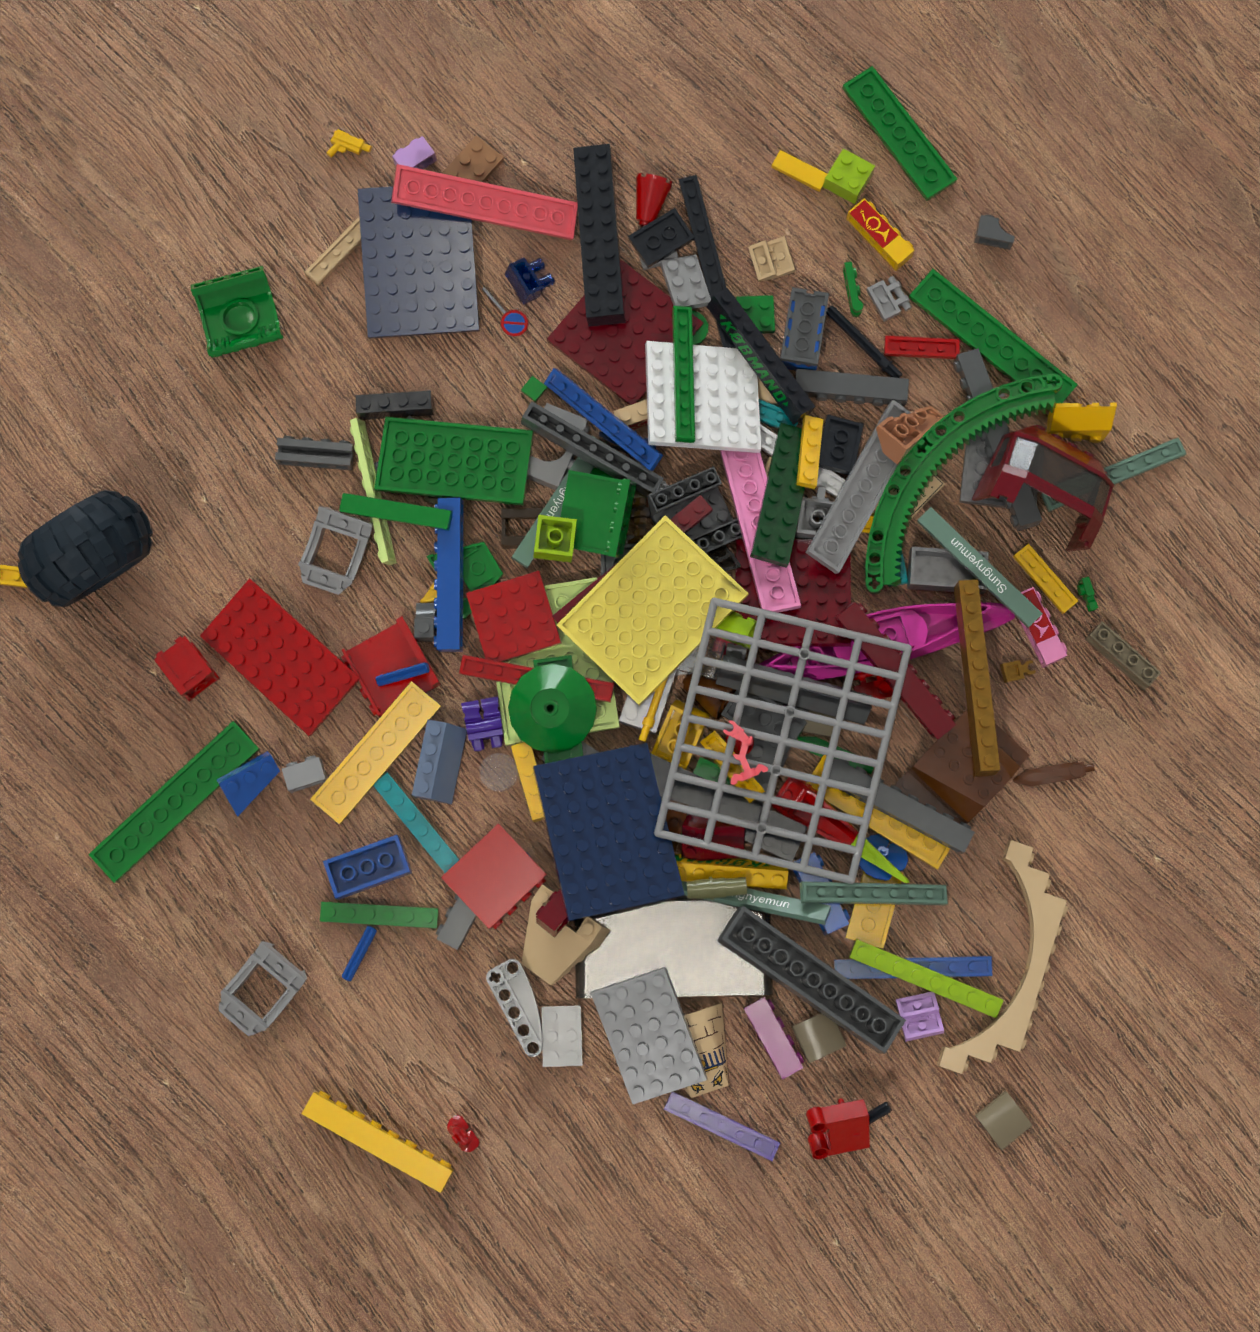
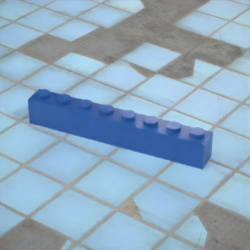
[434,498,464,652]

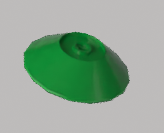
[508,664,597,753]

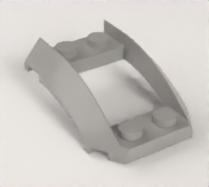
[298,506,373,595]
[219,941,307,1036]

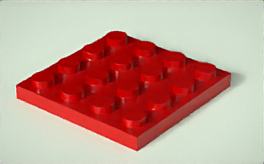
[466,571,562,662]

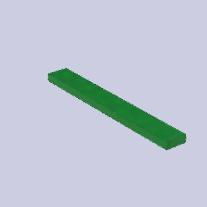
[672,305,695,443]

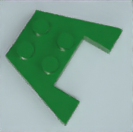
[426,542,504,619]

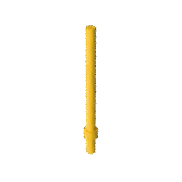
[638,678,668,742]

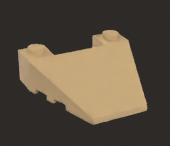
[521,884,610,986]

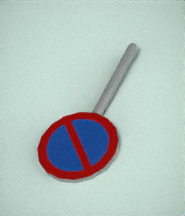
[482,287,528,337]

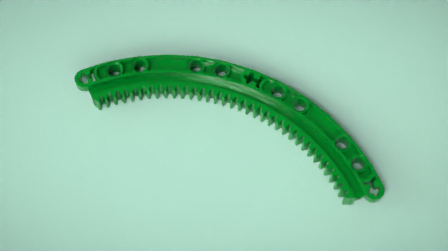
[865,374,1063,594]

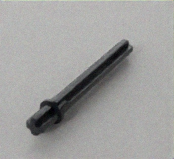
[826,306,902,378]

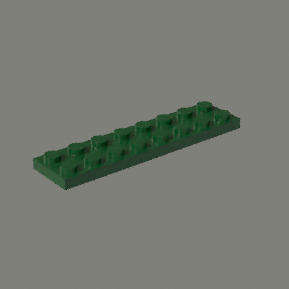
[750,422,805,568]

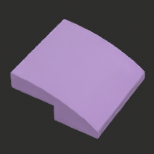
[895,992,944,1042]

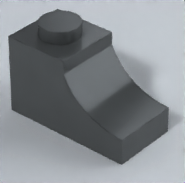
[974,215,1015,250]
[414,603,436,642]

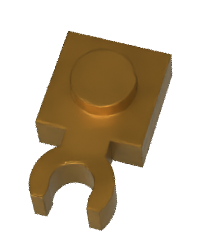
[1000,660,1036,683]

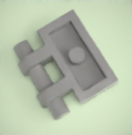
[866,276,912,322]

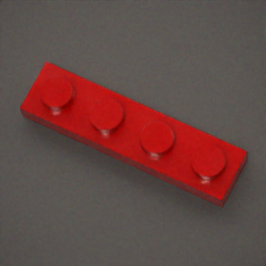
[884,336,960,359]

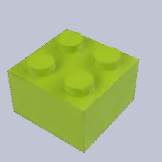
[823,148,875,204]
[533,515,577,563]

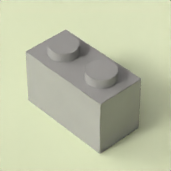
[282,755,328,793]

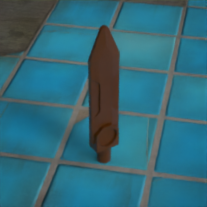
[1013,761,1095,786]

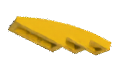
[700,731,765,803]

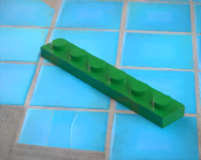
[320,902,439,928]

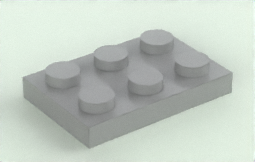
[660,255,711,309]
[541,1005,583,1067]

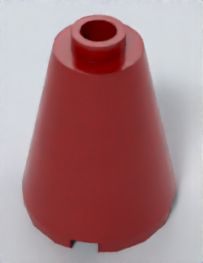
[636,173,673,226]

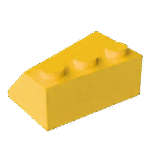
[1047,402,1117,443]

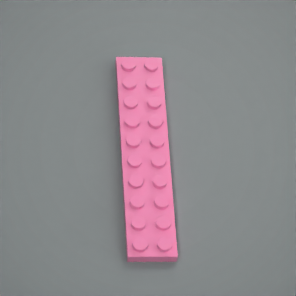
[720,450,801,613]

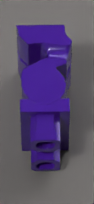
[461,696,504,752]

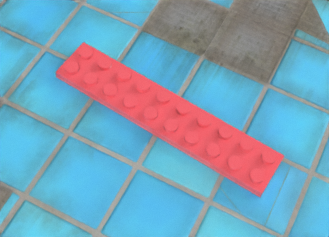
[391,164,578,240]

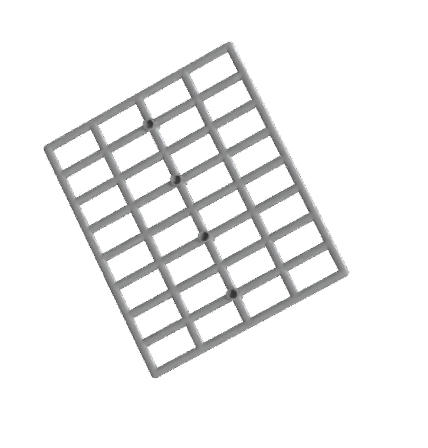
[654,597,912,884]

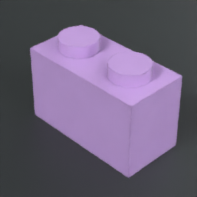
[392,136,437,169]

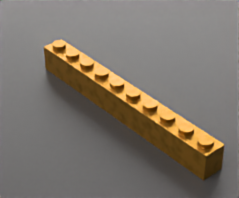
[954,580,1000,776]

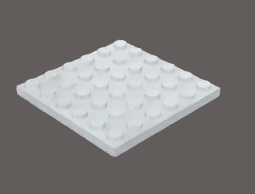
[645,341,761,453]

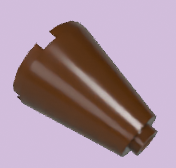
[682,673,736,720]

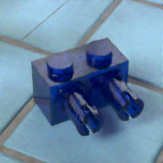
[505,257,555,305]

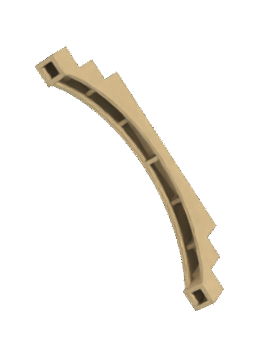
[936,840,1068,1074]

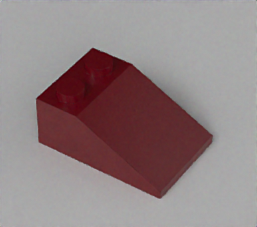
[681,814,745,861]

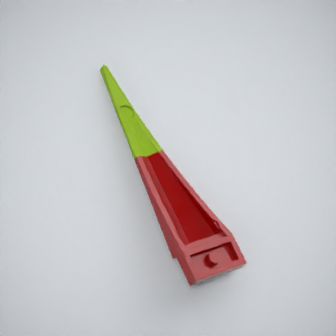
[771,777,910,883]

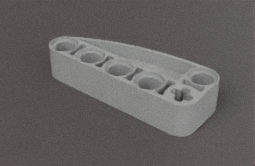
[486,959,542,1057]

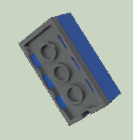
[780,287,829,371]

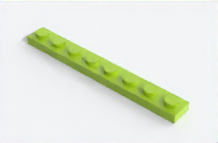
[849,939,1004,1018]

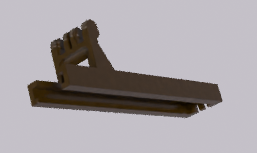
[501,498,651,549]

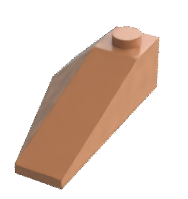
[876,406,944,464]

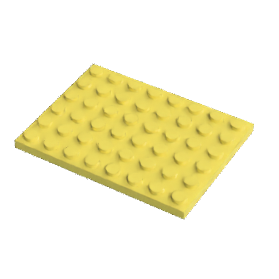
[557,515,749,706]

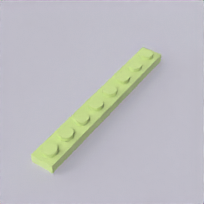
[350,418,397,565]

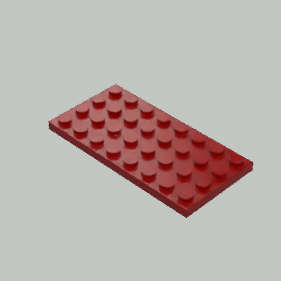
[200,578,361,736]

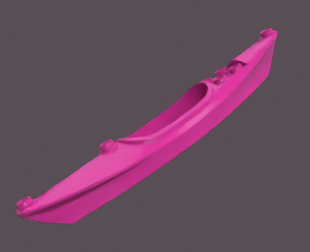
[759,602,1015,680]

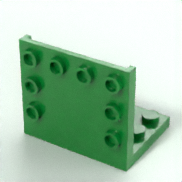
[560,470,637,558]

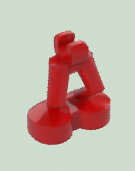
[447,1115,480,1152]

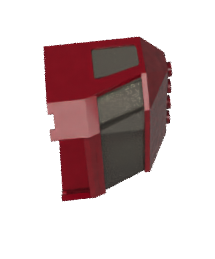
[972,424,1114,552]

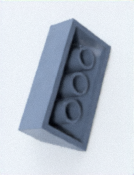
[412,719,467,805]

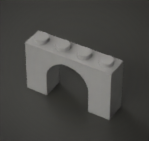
[528,403,590,490]

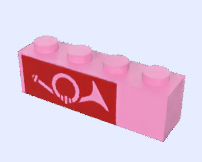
[1019,587,1067,668]

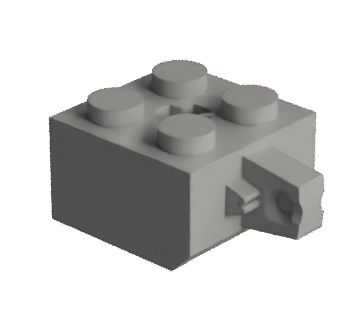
[795,486,833,539]

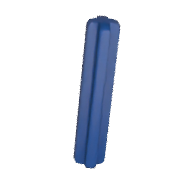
[376,663,430,686]
[342,926,377,981]

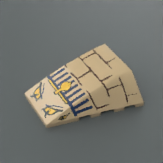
[684,1003,729,1098]

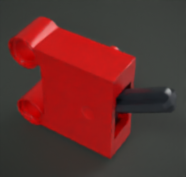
[806,1098,892,1160]

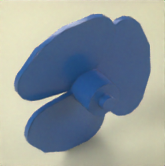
[859,834,908,881]

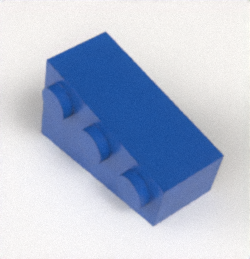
[217,751,280,817]

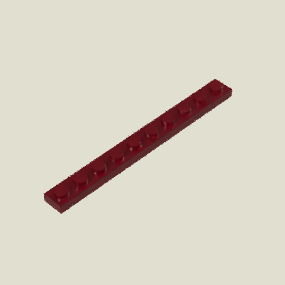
[552,495,713,623]

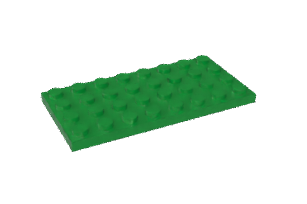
[374,417,534,505]

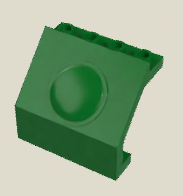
[191,265,283,358]

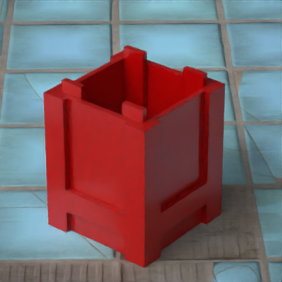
[153,636,220,702]

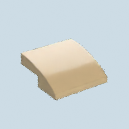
[748,236,796,281]

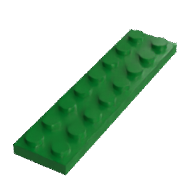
[842,66,957,201]

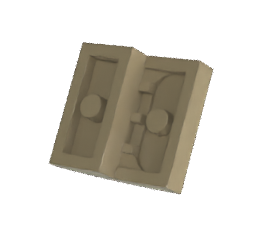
[792,1013,847,1064]
[975,1091,1033,1150]

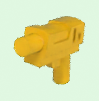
[326,129,372,158]

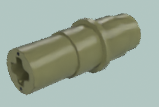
[686,877,747,900]

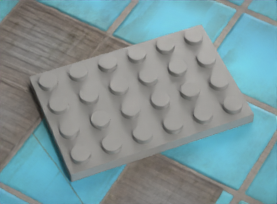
[591,966,707,1104]

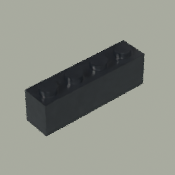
[355,390,434,420]

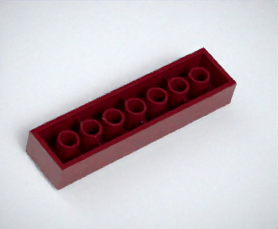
[833,602,956,740]

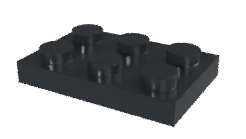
[628,208,695,268]
[819,414,864,475]

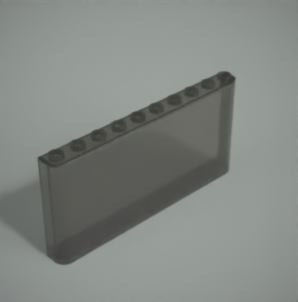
[575,897,773,999]

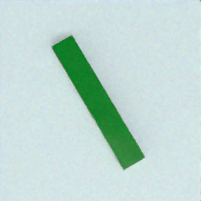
[339,493,453,530]

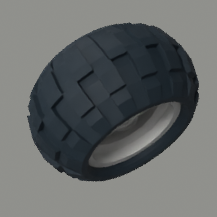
[18,490,153,607]

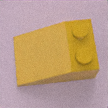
[651,699,711,770]

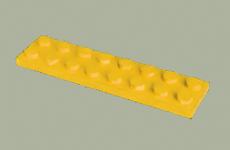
[310,681,441,824]
[807,755,950,870]

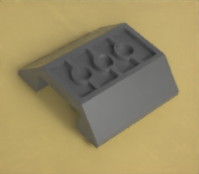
[647,467,742,553]

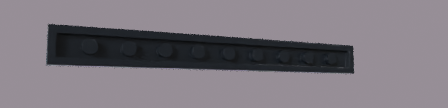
[679,175,736,348]

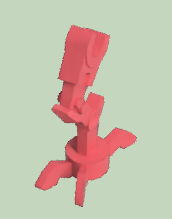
[723,720,768,785]

